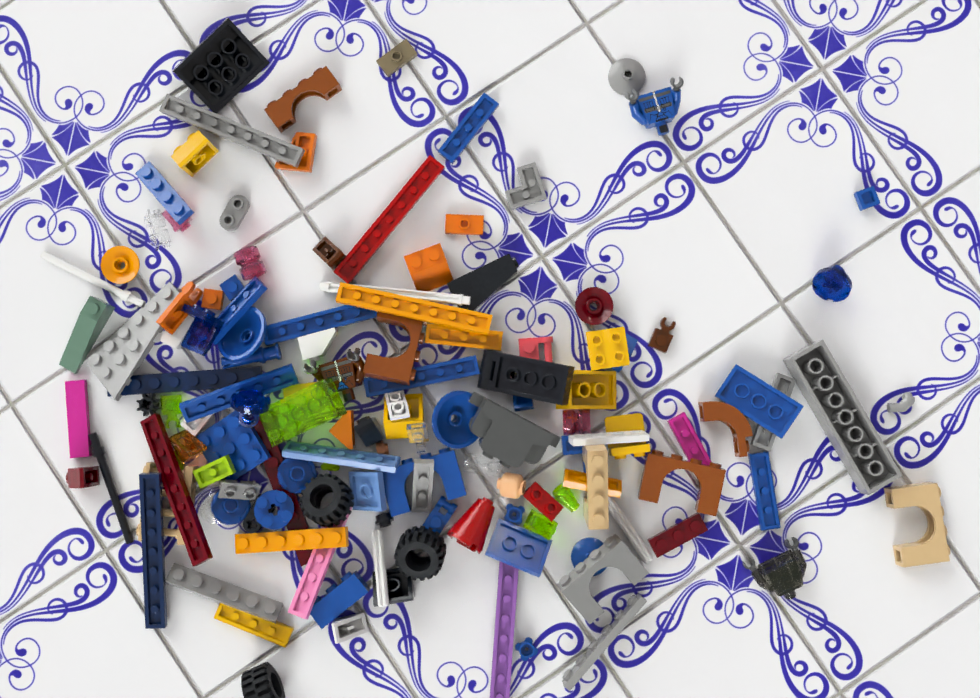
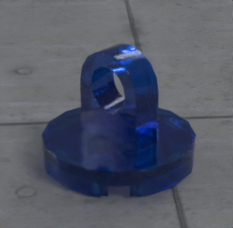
[812,265,852,302]
[230,390,271,428]

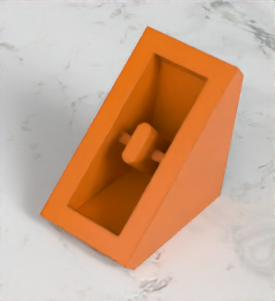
[329,410,355,449]

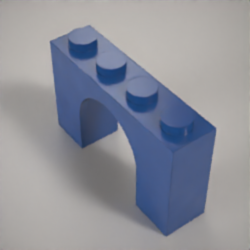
[383,447,467,517]

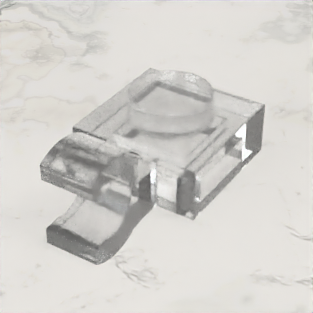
[407,422,429,455]

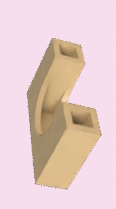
[582,444,609,530]
[884,482,951,567]

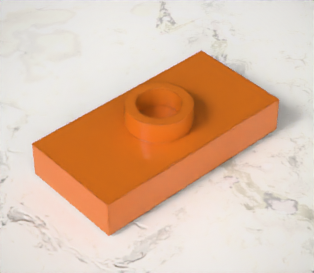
[445,214,484,235]

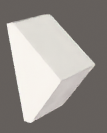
[331,612,368,644]

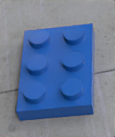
[485,518,553,577]

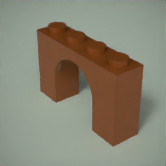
[363,312,428,386]
[638,449,726,516]

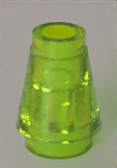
[552,483,580,512]

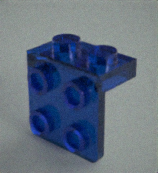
[181,304,224,356]

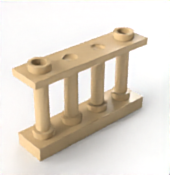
[136,462,199,545]

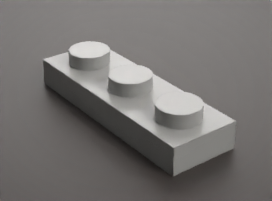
[411,459,434,512]

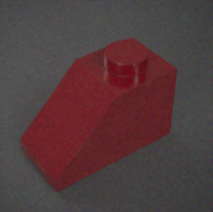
[66,466,100,488]

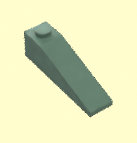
[59,296,115,374]

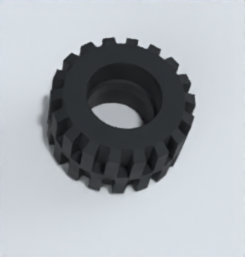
[299,473,354,527]
[394,526,446,581]
[241,662,285,698]

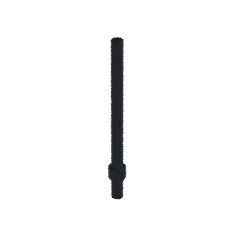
[89,432,134,544]

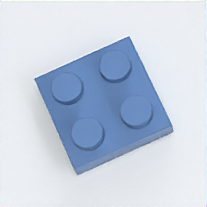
[348,470,387,512]

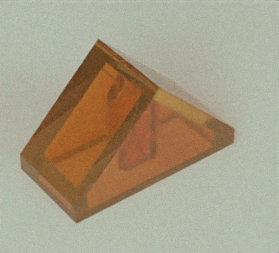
[169,429,207,464]

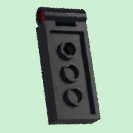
[477,350,575,406]

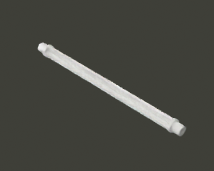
[319,281,471,306]

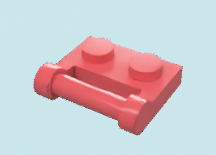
[518,336,553,362]

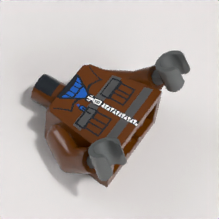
[304,348,365,402]

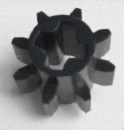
[136,393,162,416]

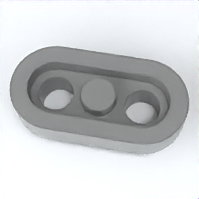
[219,195,250,231]

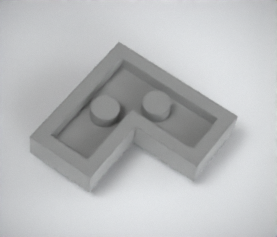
[505,162,547,210]

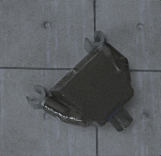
[742,537,807,599]

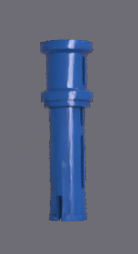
[221,343,282,369]

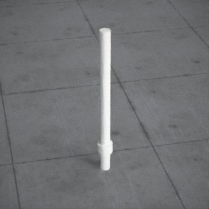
[40,251,146,307]

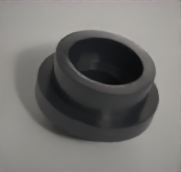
[375,512,394,528]

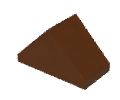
[312,236,346,270]

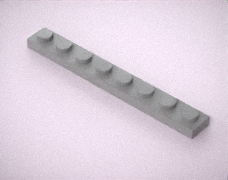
[159,94,305,168]

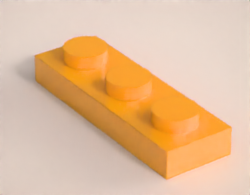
[563,469,622,498]

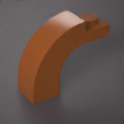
[698,401,753,457]

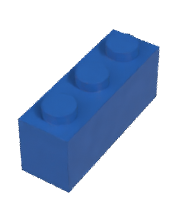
[310,570,371,629]

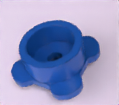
[504,503,525,525]
[515,637,538,661]

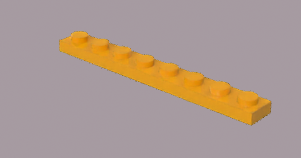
[336,282,493,335]

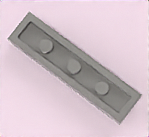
[750,373,796,451]

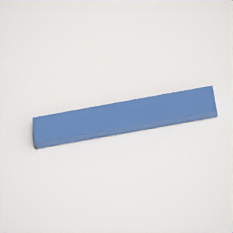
[282,441,401,473]

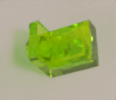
[523,509,558,540]

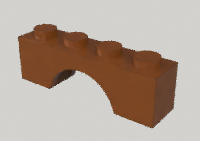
[264,66,342,133]

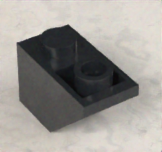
[354,416,385,447]

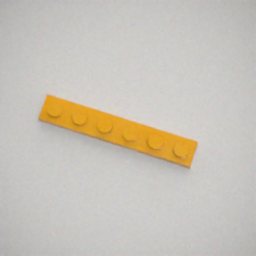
[235,526,349,554]

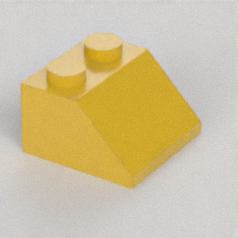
[171,130,219,177]
[384,393,425,440]

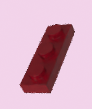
[647,512,708,558]

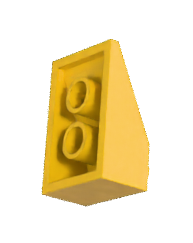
[556,370,616,409]

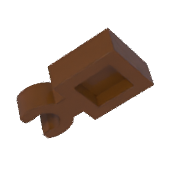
[647,317,676,353]

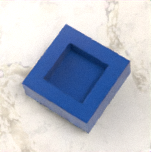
[853,186,880,211]
[219,274,245,301]
[513,395,534,412]

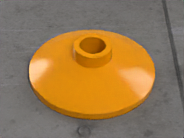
[101,246,140,284]

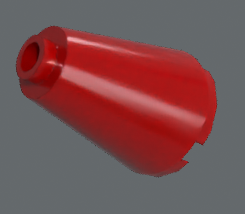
[447,497,495,554]

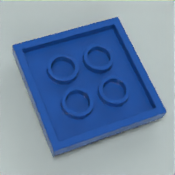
[194,407,272,480]

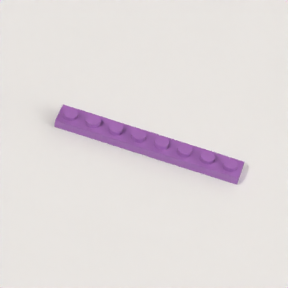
[490,561,519,698]

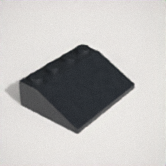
[172,18,270,114]

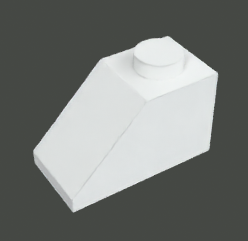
[297,327,338,363]

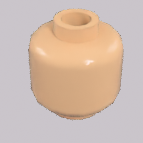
[497,472,526,499]

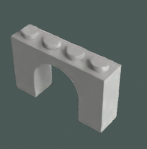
[556,534,649,624]

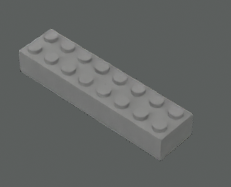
[783,340,903,495]

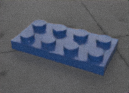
[715,364,804,439]

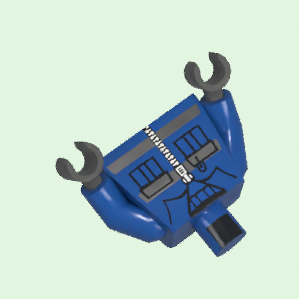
[625,76,684,136]

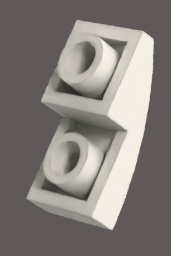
[385,390,410,421]

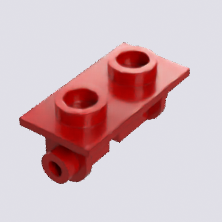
[523,482,564,522]

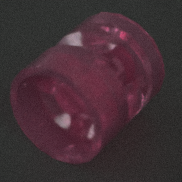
[233,246,267,280]
[563,409,591,435]

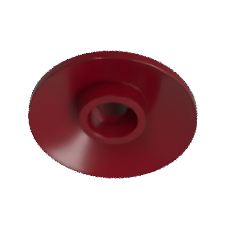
[575,287,613,325]

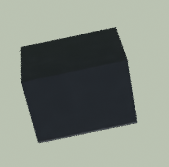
[372,568,415,607]

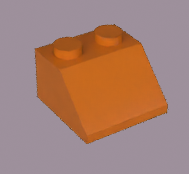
[404,243,453,291]

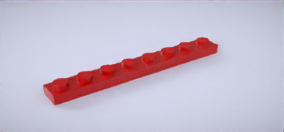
[333,155,445,284]

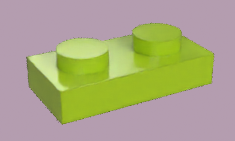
[192,454,236,489]

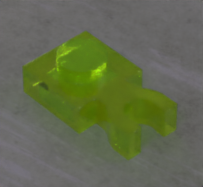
[160,394,182,429]

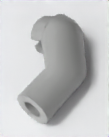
[887,392,915,413]

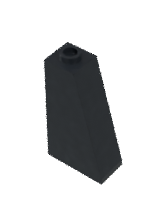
[447,254,519,311]

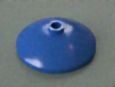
[218,306,267,361]
[432,391,479,449]

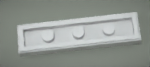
[568,430,649,446]

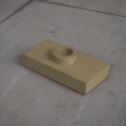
[376,39,418,77]

